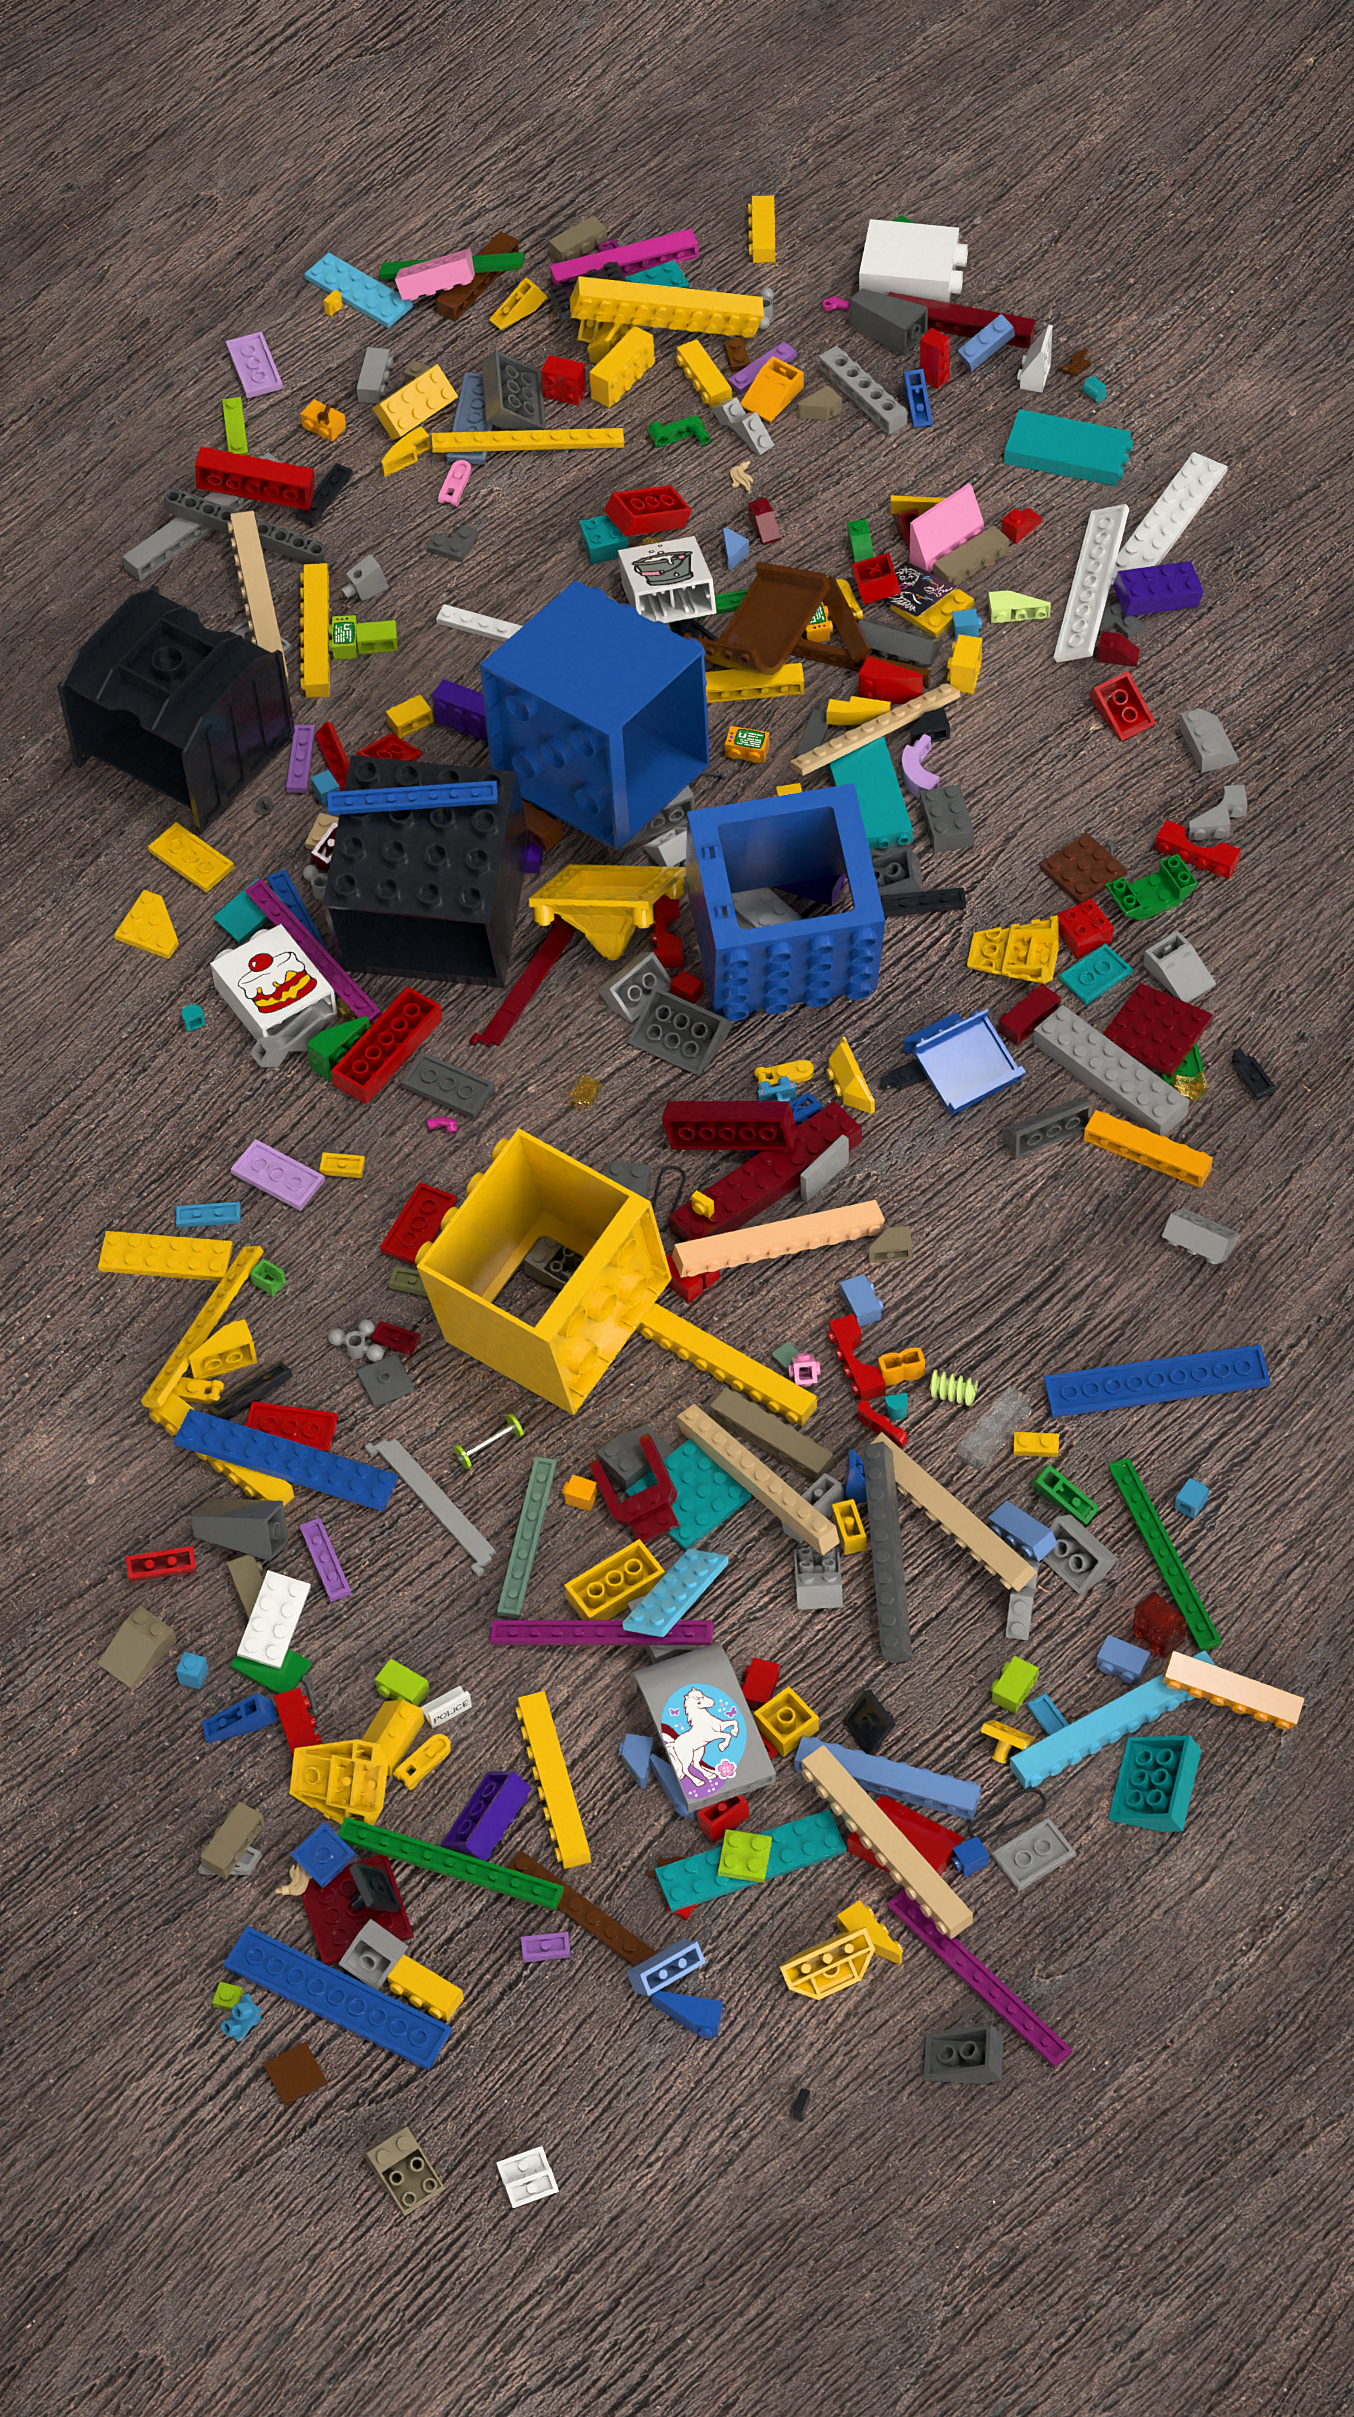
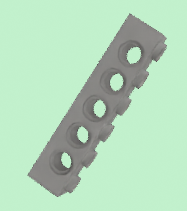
[819,345,908,435]

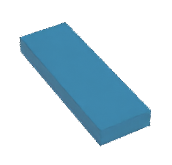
[176,1202,241,1228]

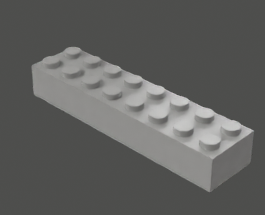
[1033,1005,1189,1136]

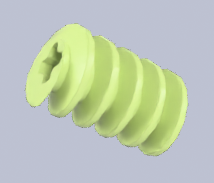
[929,1369,978,1406]

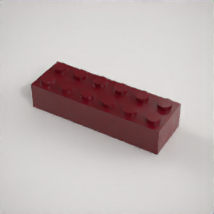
[661,1101,798,1150]

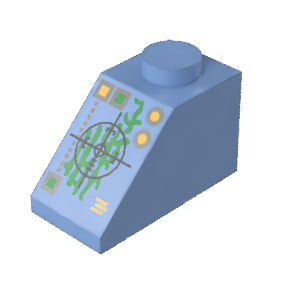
[619,1733,654,1789]

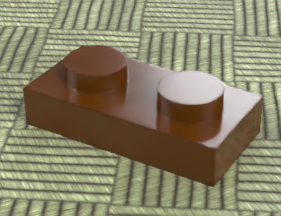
[724,337,750,373]

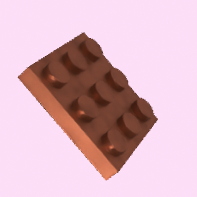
[1040,833,1127,904]

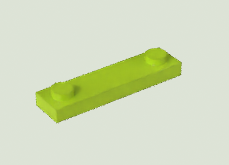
[222,397,248,455]

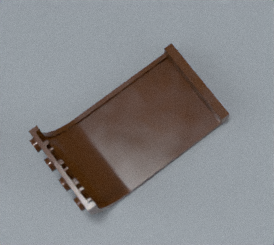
[683,561,831,675]

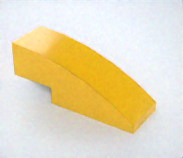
[381,426,431,477]
[827,696,891,725]

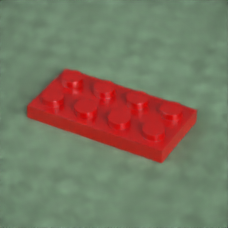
[380,1182,458,1266]
[245,1401,339,1453]

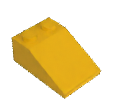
[189,1319,258,1380]

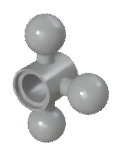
[758,287,774,330]
[303,865,328,900]
[328,1320,384,1362]

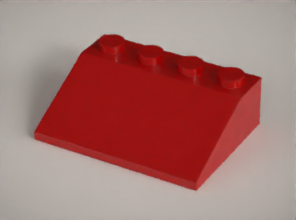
[847,1795,964,1876]

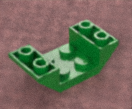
[1105,854,1198,921]

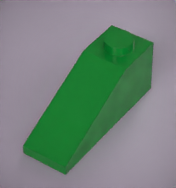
[847,519,874,563]
[1028,1464,1100,1525]

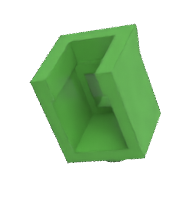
[250,1259,286,1297]

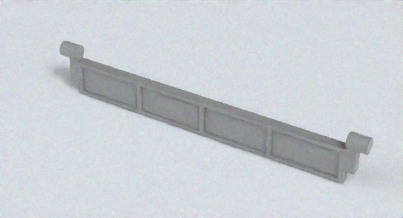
[364,1439,496,1577]

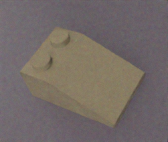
[97,1605,177,1690]

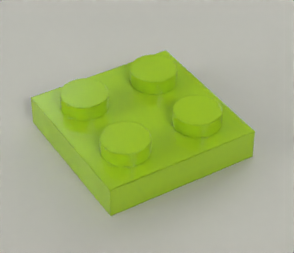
[718,1829,772,1883]

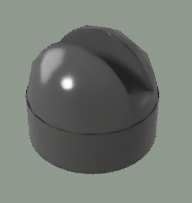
[256,796,273,814]

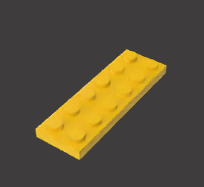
[98,1231,233,1281]

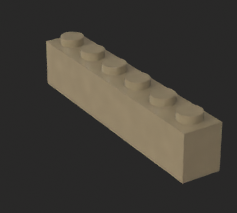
[710,1388,834,1482]

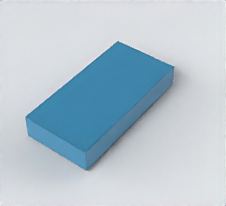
[1026,1693,1069,1737]

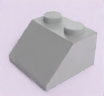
[339,1919,409,1990]

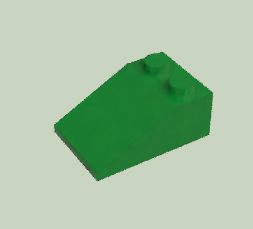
[307,1016,370,1081]

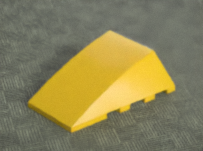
[967,915,1059,984]

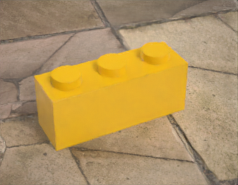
[387,1954,464,2022]

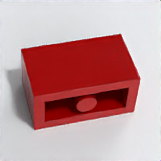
[740,1657,780,1711]
[697,1795,750,1843]

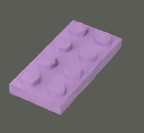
[226,332,283,398]
[231,1139,325,1211]

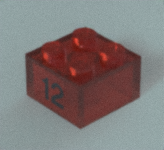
[1133,1591,1187,1659]

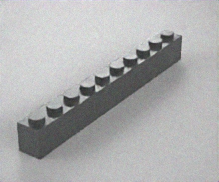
[862,1441,913,1664]

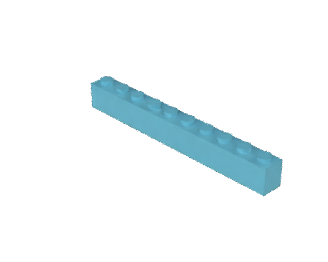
[1010,1650,1217,1789]

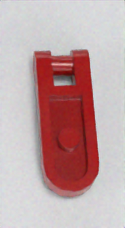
[857,1400,908,1449]

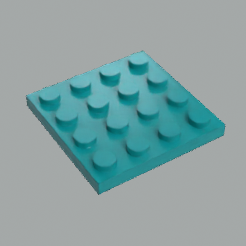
[625,1438,751,1552]

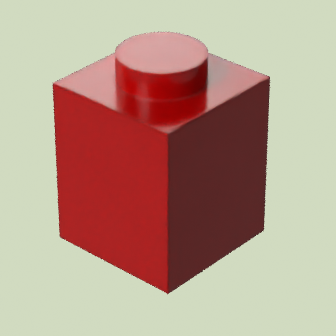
[670,970,703,1004]

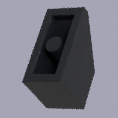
[910,708,950,747]

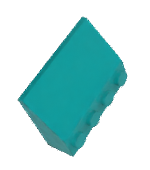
[1108,1736,1202,1832]

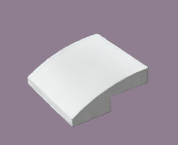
[496,2146,559,2208]

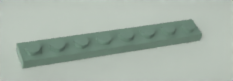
[497,1457,557,1619]

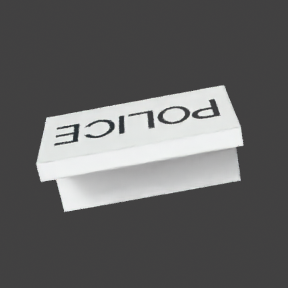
[420,1686,472,1729]

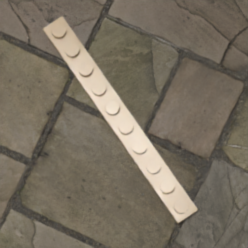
[790,683,960,776]

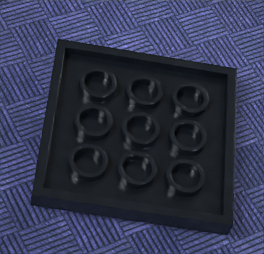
[548,262,627,320]

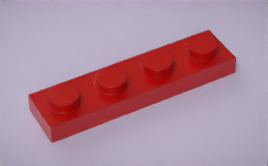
[315,721,349,792]

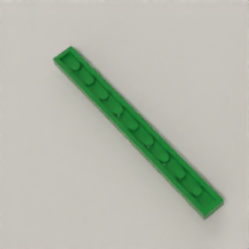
[1108,1457,1222,1653]
[338,1817,564,1911]

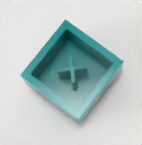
[579,515,628,565]

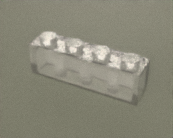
[957,1385,1032,1471]

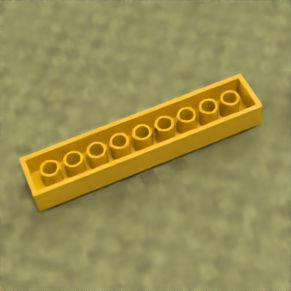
[570,277,764,338]

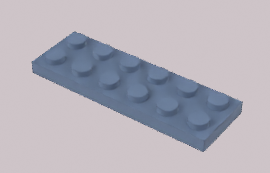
[447,372,493,465]

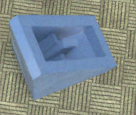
[723,528,749,570]

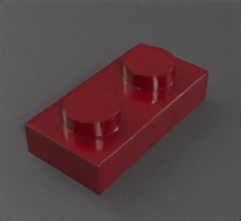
[371,1321,420,1356]

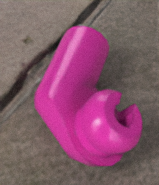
[822,296,851,311]
[427,1116,458,1133]

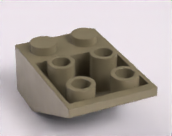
[362,2126,446,2216]

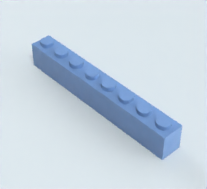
[794,1736,981,1820]

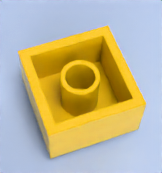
[947,635,982,694]
[754,1686,819,1757]

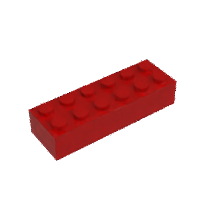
[195,447,314,511]
[331,986,443,1105]

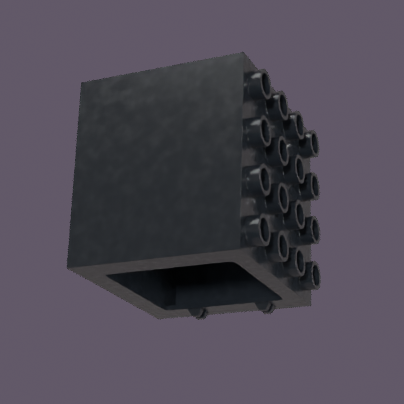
[322,755,530,988]

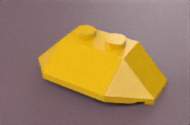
[826,1036,875,1114]
[779,1927,875,2000]

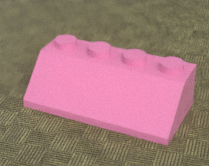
[395,248,475,301]

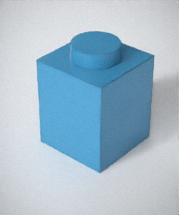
[952,609,982,640]
[311,770,340,806]
[1175,1478,1209,1519]
[176,1651,209,1689]

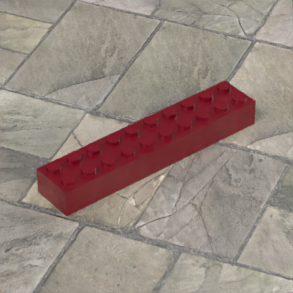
[669,1101,862,1243]

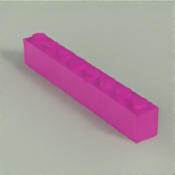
[549,229,699,286]

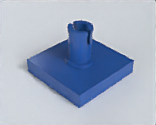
[290,1822,357,1888]

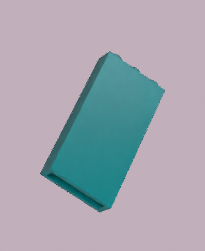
[1004,409,1134,486]
[826,737,913,850]

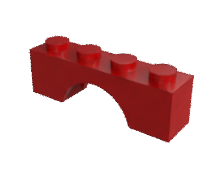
[1155,819,1241,879]
[652,894,683,968]
[827,1314,886,1401]

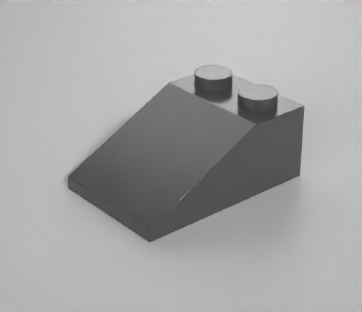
[872,846,924,900]
[596,1424,675,1491]
[924,2024,1003,2084]

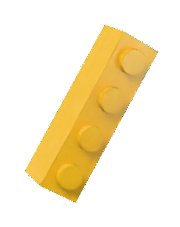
[748,196,775,263]
[675,339,732,409]

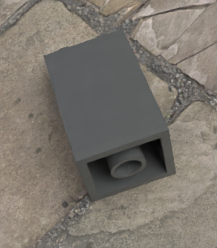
[850,289,928,356]
[190,1498,288,1560]

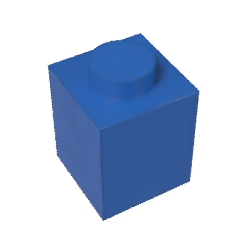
[951,1836,989,1877]

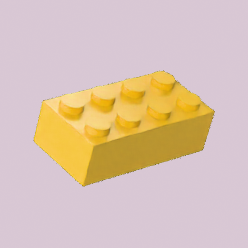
[590,326,655,408]
[372,364,458,440]
[564,1539,665,1620]

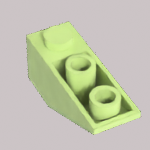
[988,590,1051,623]

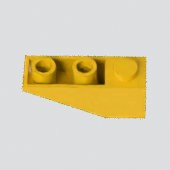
[837,1900,903,1965]

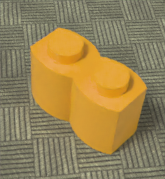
[878,1348,925,1386]

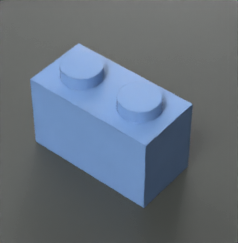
[840,1274,884,1327]
[1096,1635,1150,1685]

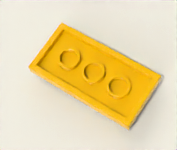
[148,822,235,893]

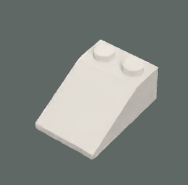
[1017,325,1053,392]

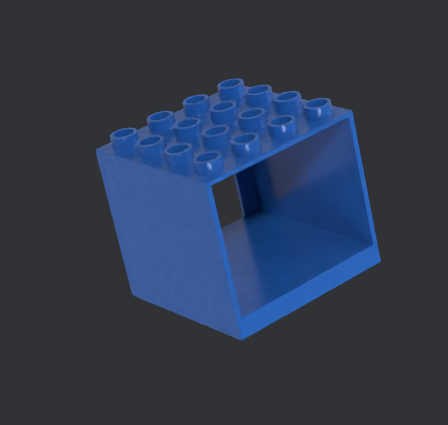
[480,580,710,851]
[686,783,885,1022]

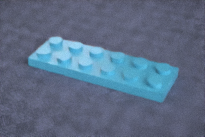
[304,253,413,328]
[622,1549,729,1637]

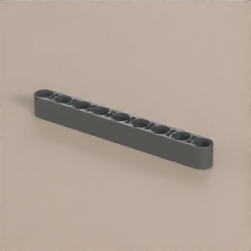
[164,488,325,564]

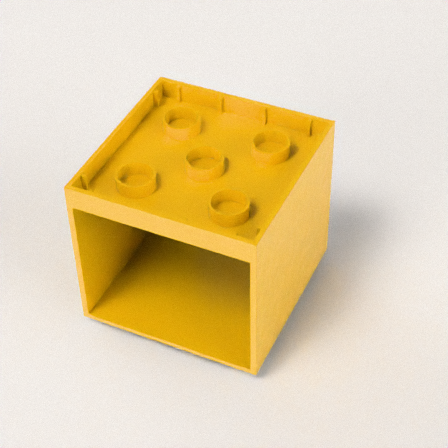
[415,1128,672,1415]

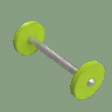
[454,1413,524,1469]

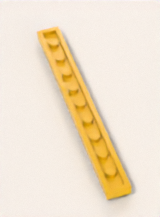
[432,428,624,453]
[141,1246,264,1407]

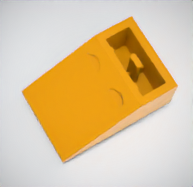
[740,356,804,423]

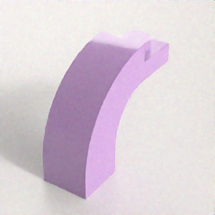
[902,734,940,799]

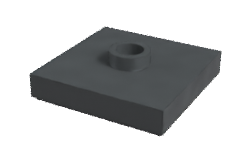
[356,1354,415,1408]

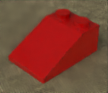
[858,656,923,704]
[1089,671,1156,742]
[356,733,423,762]

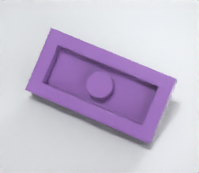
[521,1932,571,1962]

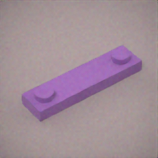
[728,341,797,395]
[286,725,316,793]
[299,1518,351,1602]

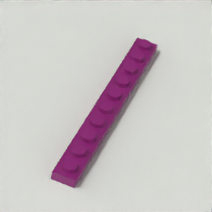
[245,878,382,1024]
[490,1620,714,1645]
[887,1889,1072,2069]

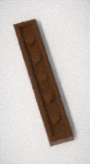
[823,575,871,662]

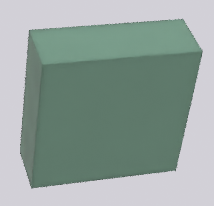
[771,1342,800,1371]

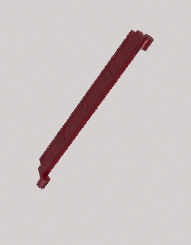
[469,914,575,1047]

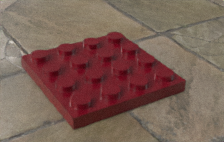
[1102,983,1213,1077]
[301,1854,414,1966]

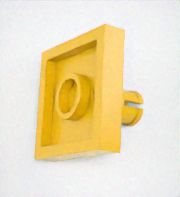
[981,1720,1036,1763]

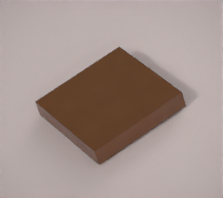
[263,2042,328,2106]

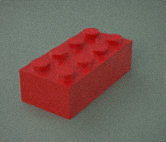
[604,485,692,536]

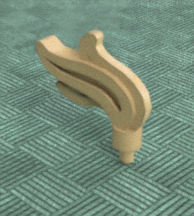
[730,461,753,494]
[275,1863,312,1896]

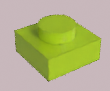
[212,1982,243,2011]

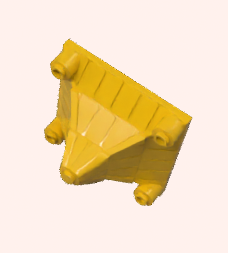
[529,864,686,960]

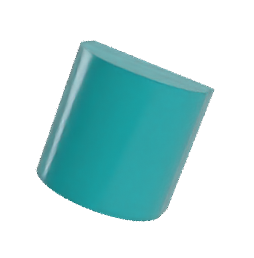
[1082,376,1106,403]
[182,1004,206,1032]
[885,1393,908,1420]

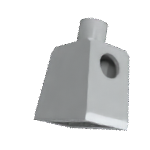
[341,554,389,601]

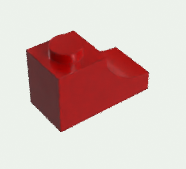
[1002,507,1042,544]

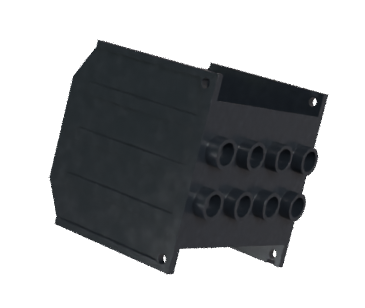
[57,585,295,835]

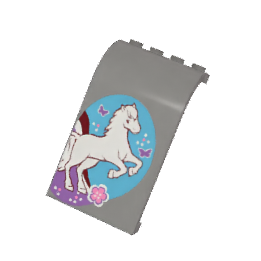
[630,1642,776,1813]

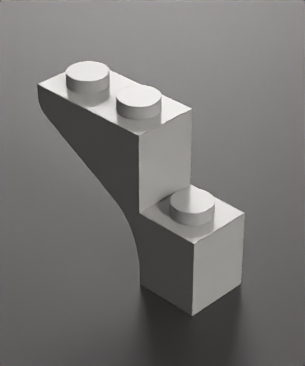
[712,397,774,455]
[1188,784,1248,840]
[250,1006,326,1067]
[1006,1557,1040,1640]

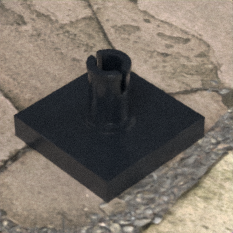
[842,1689,896,1755]
[349,1863,402,1913]

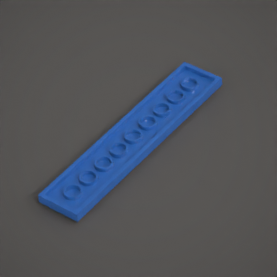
[1044,1345,1270,1418]
[174,1409,399,1512]
[223,1926,452,2071]

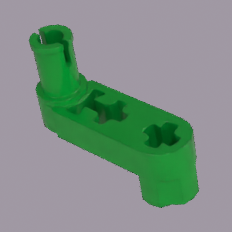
[647,415,711,447]

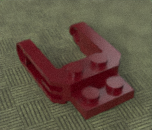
[589,1433,681,1544]

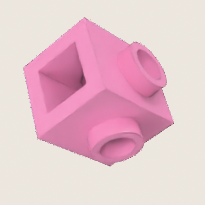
[788,1353,820,1386]

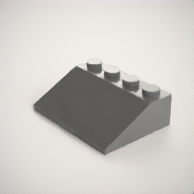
[482,350,546,430]
[627,986,733,1077]

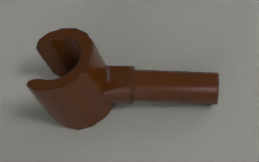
[317,404,331,425]

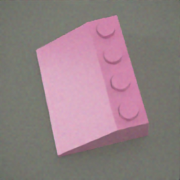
[910,483,984,572]

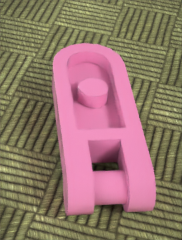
[438,460,471,507]

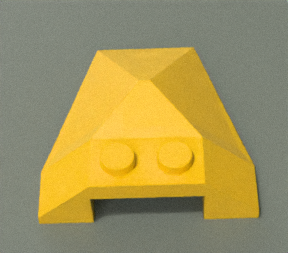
[289,1739,388,1826]

